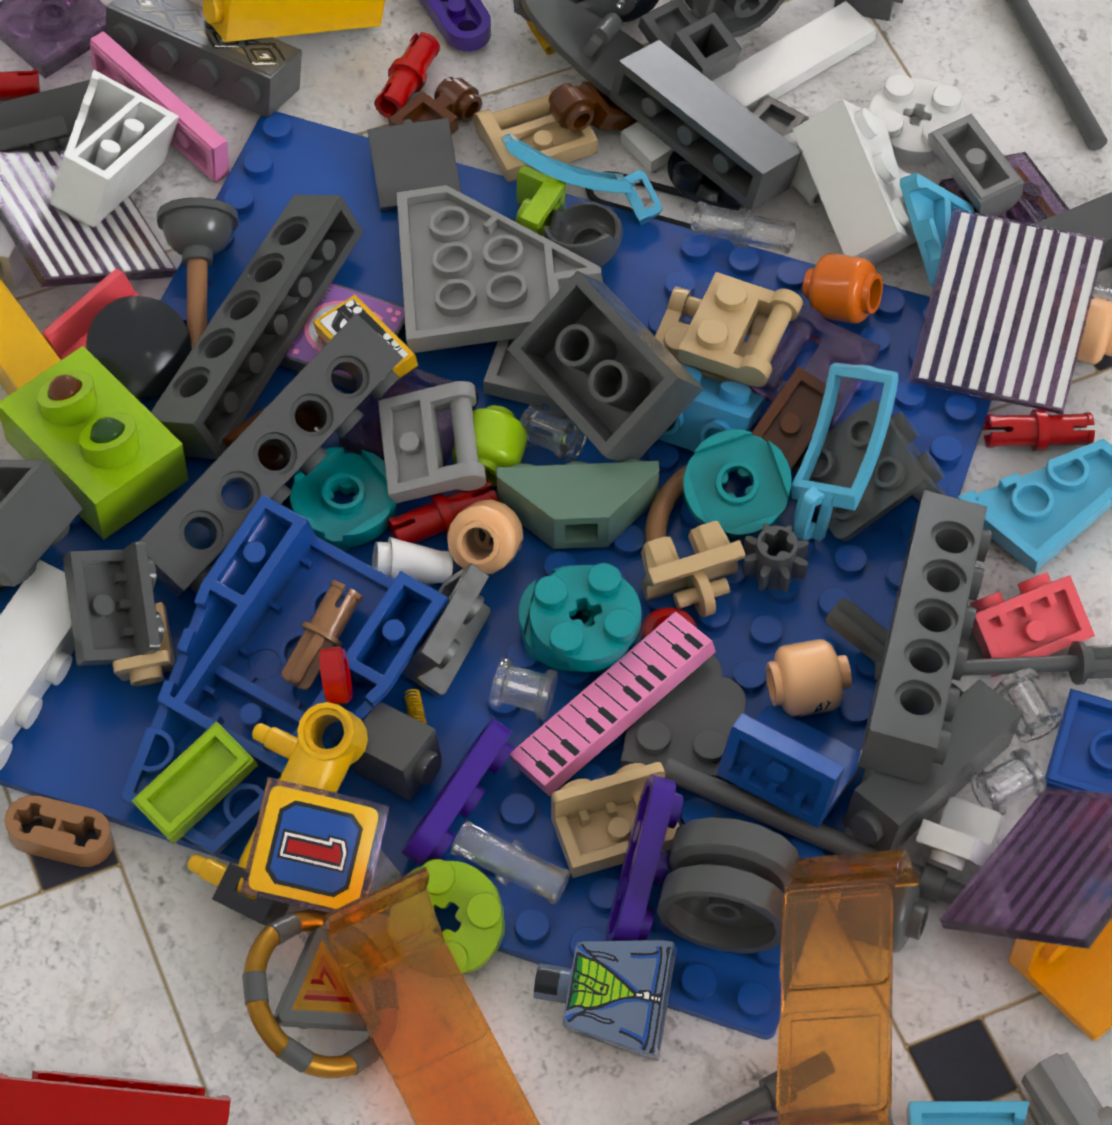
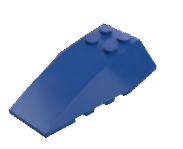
[120,494,449,856]

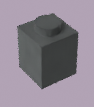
[353,701,442,801]

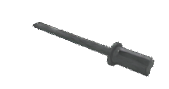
[875,641,1112,685]

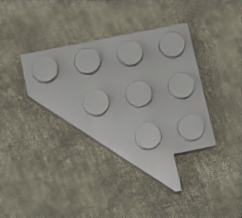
[397,185,603,353]

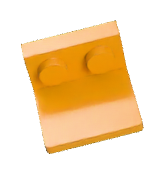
[1008,861,1112,1041]

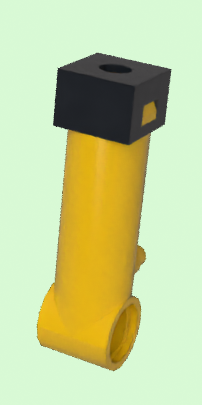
[187,702,368,925]

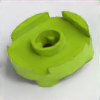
[385,859,505,978]

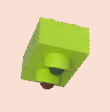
[0,346,189,540]

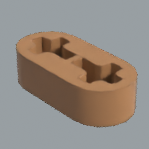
[4,795,114,867]

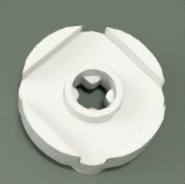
[869,74,966,165]

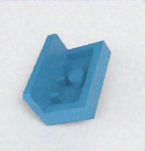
[658,365,765,451]

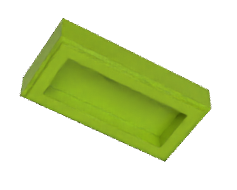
[131,721,258,845]

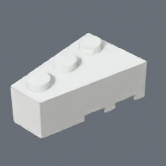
[50,70,179,228]
[793,99,917,266]

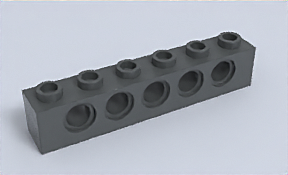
[151,194,363,460]
[139,313,403,597]
[857,490,992,785]

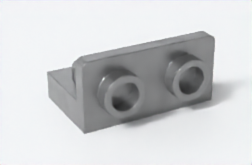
[402,563,490,697]

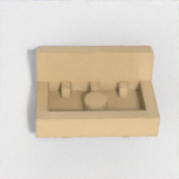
[551,762,680,878]

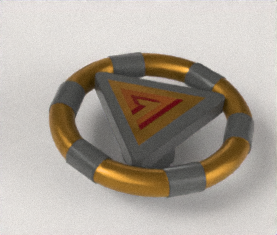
[242,910,399,1079]

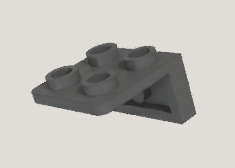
[794,399,947,542]

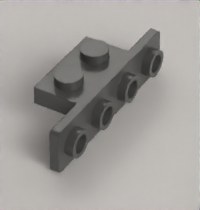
[0,80,90,162]

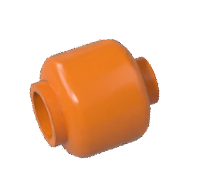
[802,253,883,324]

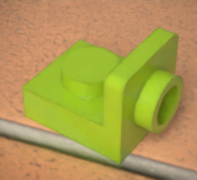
[515,165,566,237]

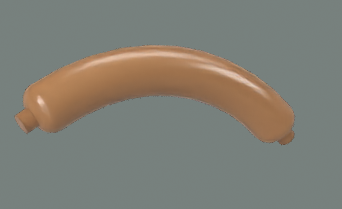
[645,464,688,543]

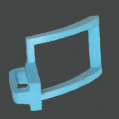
[502,133,663,225]
[791,362,898,542]

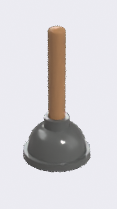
[157,197,239,349]

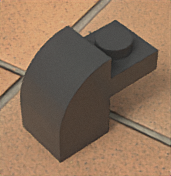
[638,0,742,81]

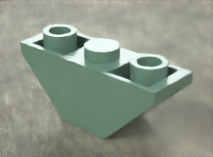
[497,459,660,549]

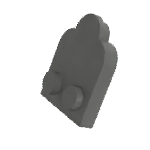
[620,655,746,785]

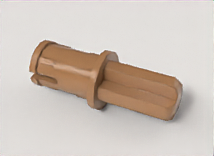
[281,580,363,691]

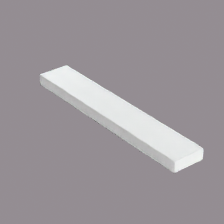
[621,1,877,173]

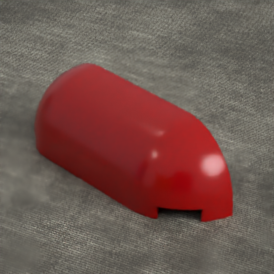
[0,1071,231,1125]

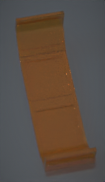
[776,849,919,1125]
[322,867,540,1125]

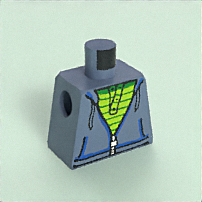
[534,940,677,1061]

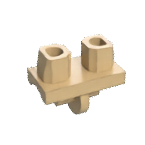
[641,521,746,618]

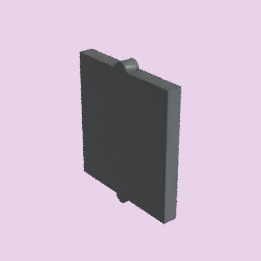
[367,118,461,212]

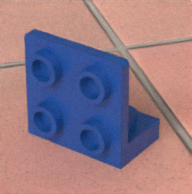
[716,706,862,828]

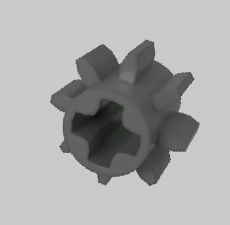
[742,523,809,593]

